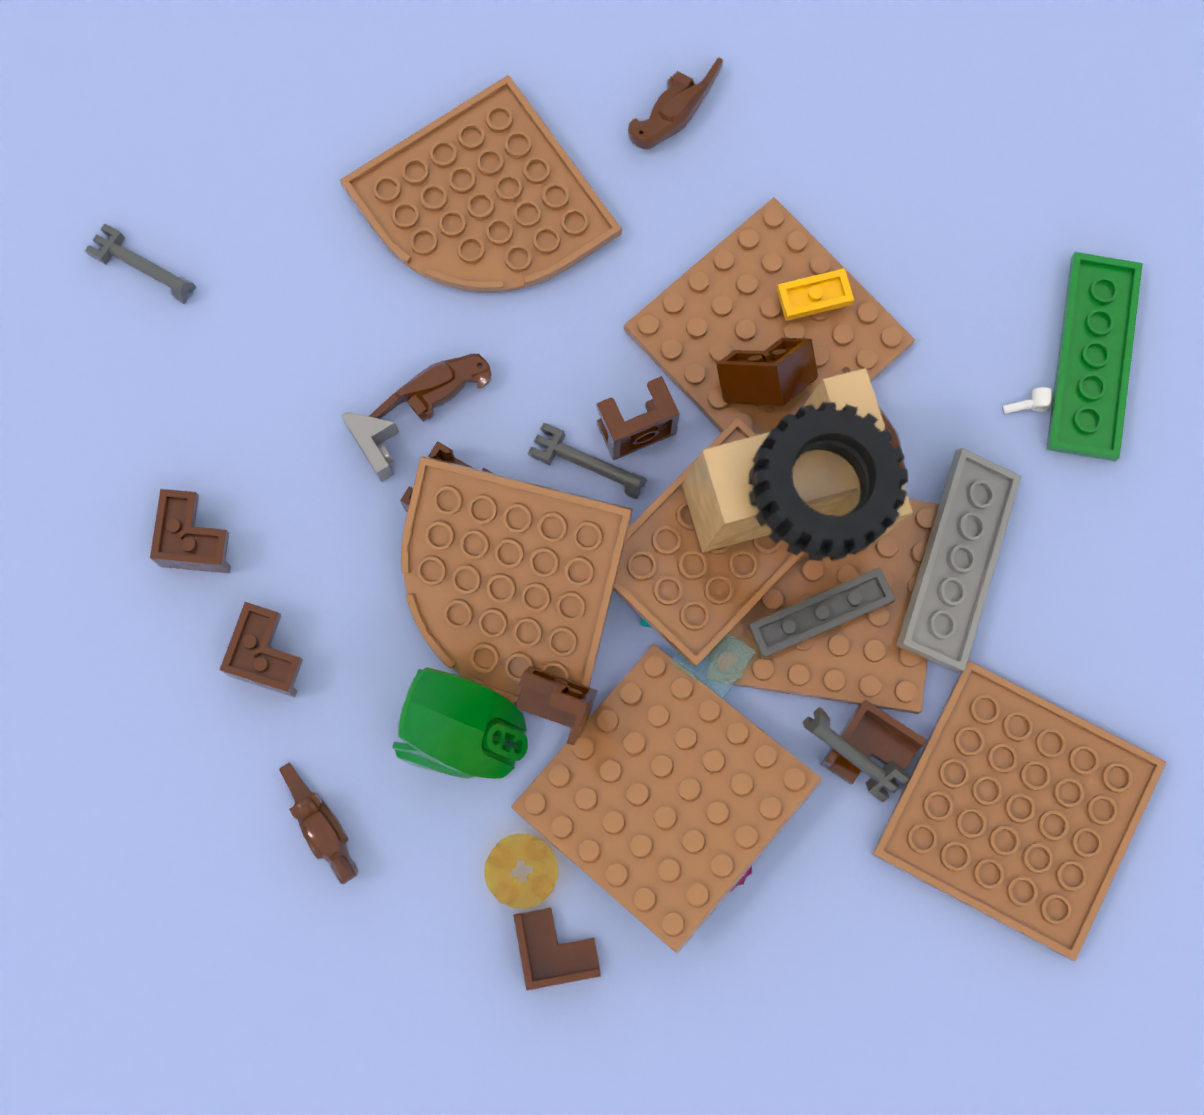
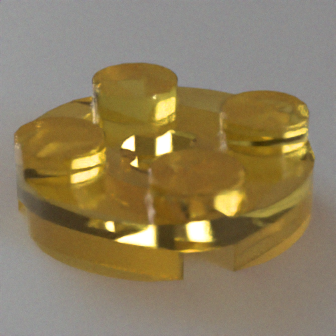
[484,834,559,909]

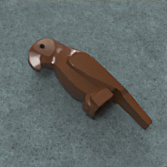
[628,57,723,150]
[369,354,492,422]
[279,762,359,884]

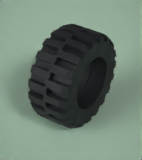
[748,402,908,561]

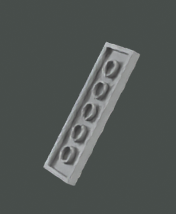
[896,448,1021,672]

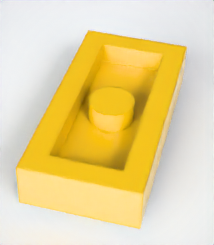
[776,268,854,321]

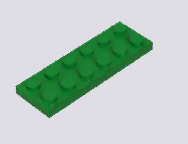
[1046,252,1143,462]

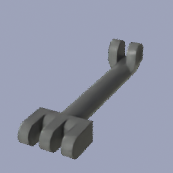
[85,224,196,304]
[528,423,647,499]
[803,707,911,802]

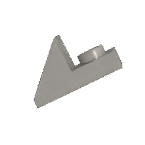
[341,412,399,482]

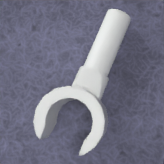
[1002,387,1052,414]

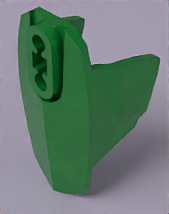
[392,667,528,779]

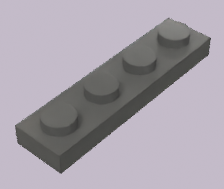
[748,568,895,659]

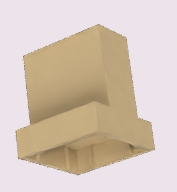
[682,368,913,553]

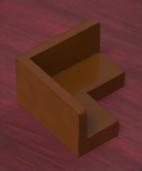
[716,338,818,406]
[150,489,231,573]
[220,602,303,697]
[516,666,598,745]
[820,700,927,785]
[513,908,601,991]

